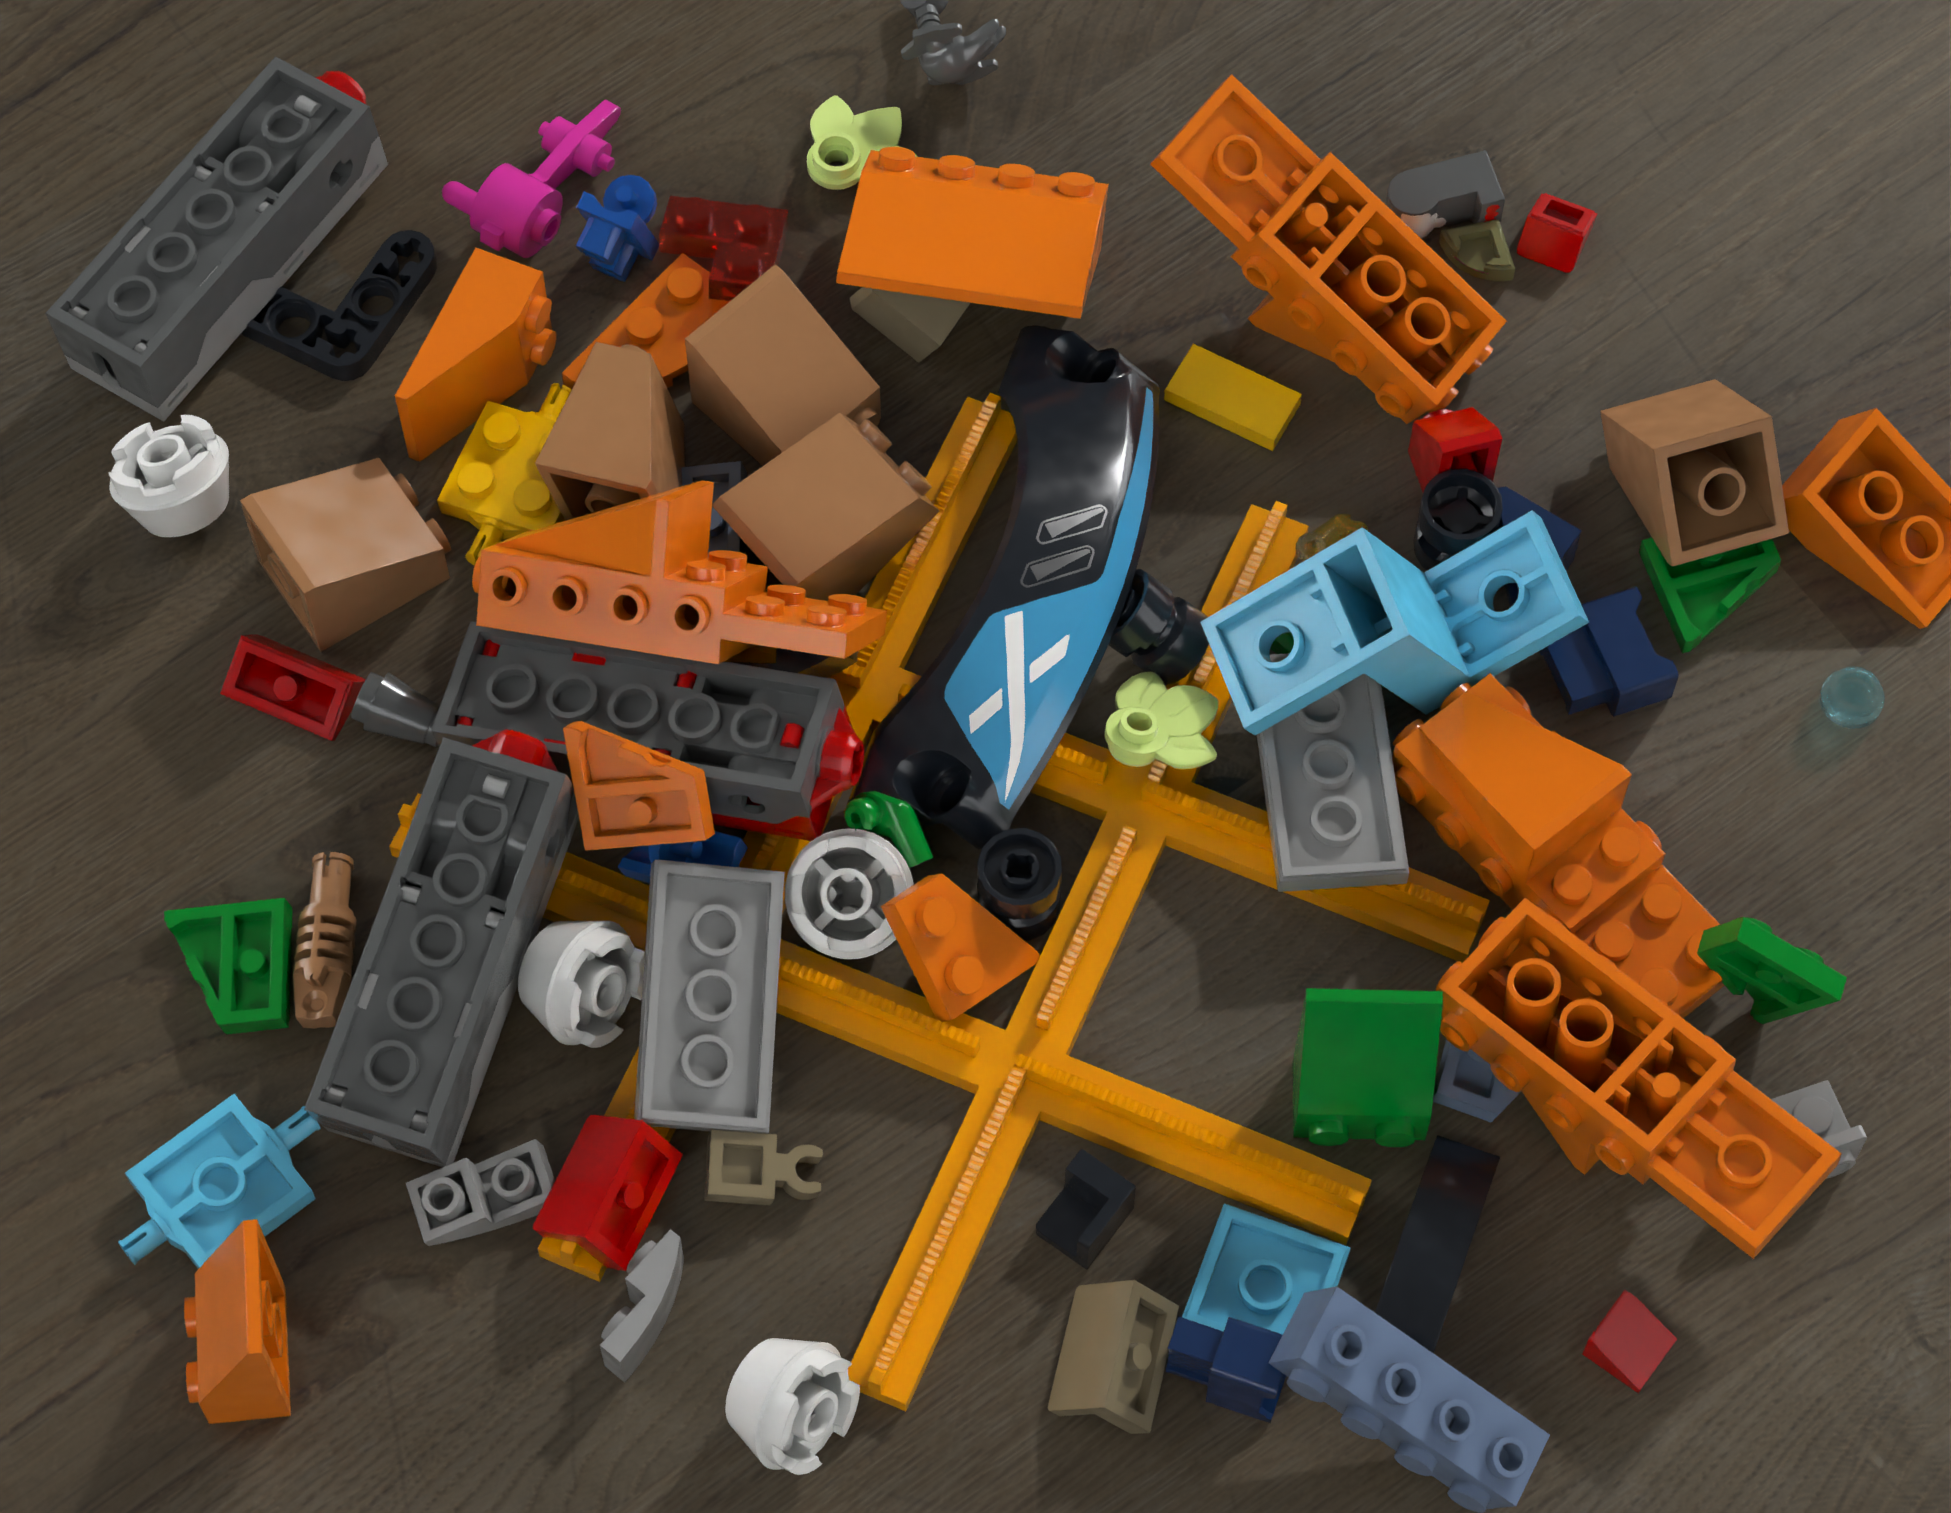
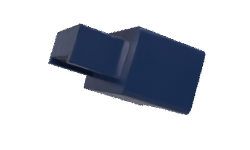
[1539,586,1679,717]
[1165,1316,1286,1423]

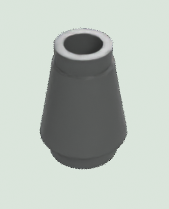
[351,672,440,747]

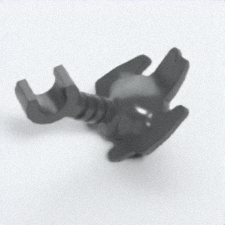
[900,0,1006,85]

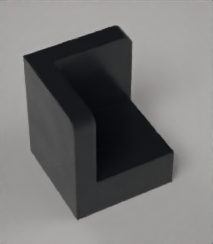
[1036,1148,1136,1270]

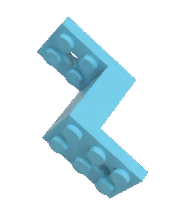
[1200,510,1589,736]

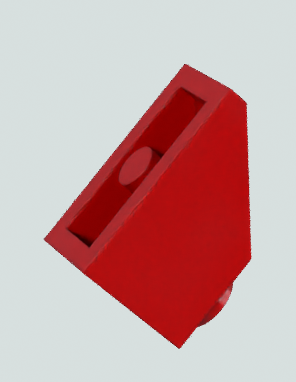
[1408,407,1503,493]

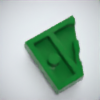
[1697,917,1847,1024]

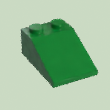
[1292,988,1443,1148]

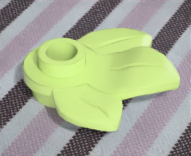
[807,95,918,190]
[1104,672,1219,769]

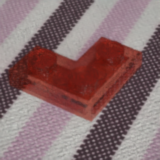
[659,195,788,301]

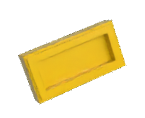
[1164,343,1302,451]

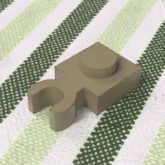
[704,1129,823,1206]

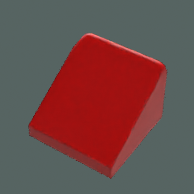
[1517,193,1597,273]
[1582,1290,1677,1394]

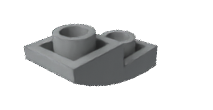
[406,1139,555,1246]
[600,1229,684,1383]

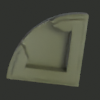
[1439,219,1515,281]

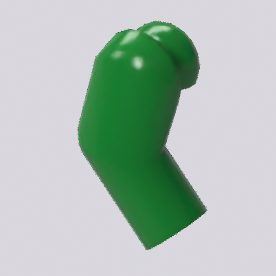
[844,791,933,868]

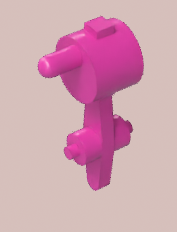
[442,100,621,258]

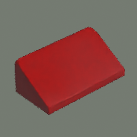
[220,634,366,741]

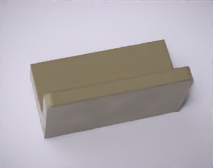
[1048,1280,1179,1434]

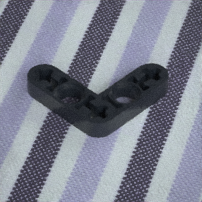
[241,230,437,381]

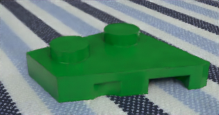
[1639,537,1781,654]
[164,898,293,1035]

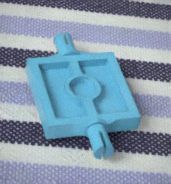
[118,1094,321,1269]

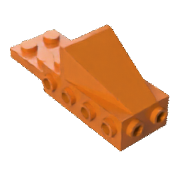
[1150,74,1507,424]
[472,480,887,665]
[1392,673,1725,1019]
[1435,898,1842,1259]

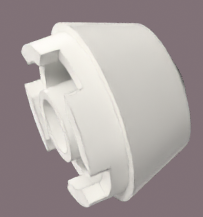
[108,415,229,537]
[785,828,914,959]
[518,921,645,1048]
[725,1338,860,1475]

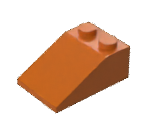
[395,247,557,462]
[1782,408,1951,629]
[184,1219,291,1424]

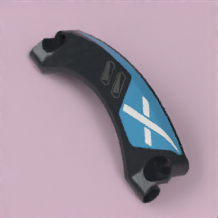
[847,325,1160,849]

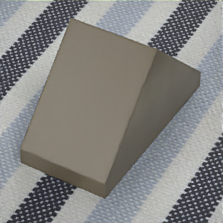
[850,287,970,363]

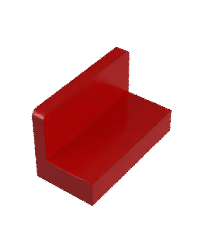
[533,1115,683,1271]

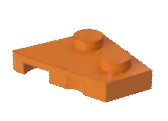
[563,721,715,851]
[880,873,1040,1022]

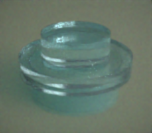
[1820,666,1885,729]

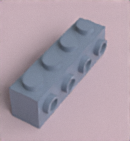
[1269,1286,1550,1513]

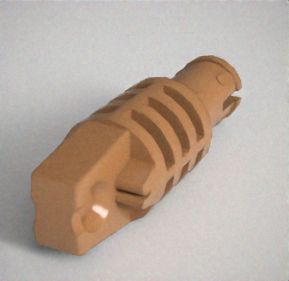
[292,852,357,1029]

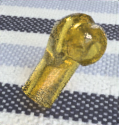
[1295,514,1369,561]

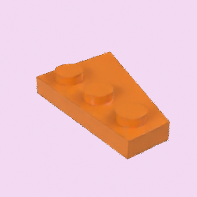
[562,253,739,390]

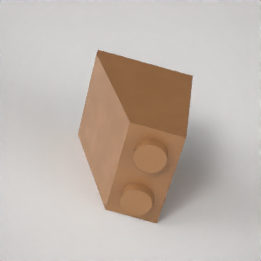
[685,264,881,466]
[535,342,685,521]
[1600,379,1789,567]
[712,412,939,601]
[240,458,451,652]

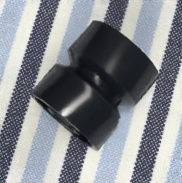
[1413,469,1503,571]
[1108,569,1209,685]
[977,828,1062,941]

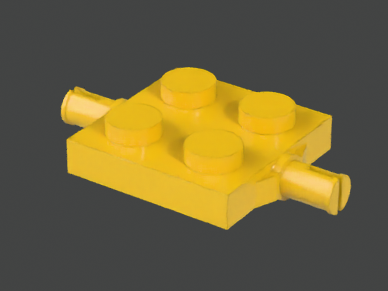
[437,383,571,566]

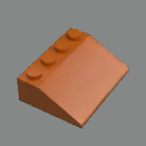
[836,147,1109,319]

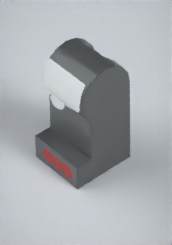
[1385,150,1505,238]

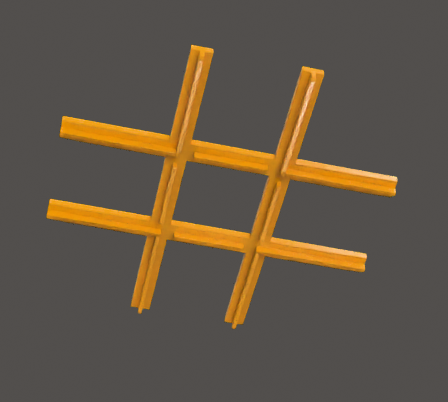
[389,392,1490,1412]

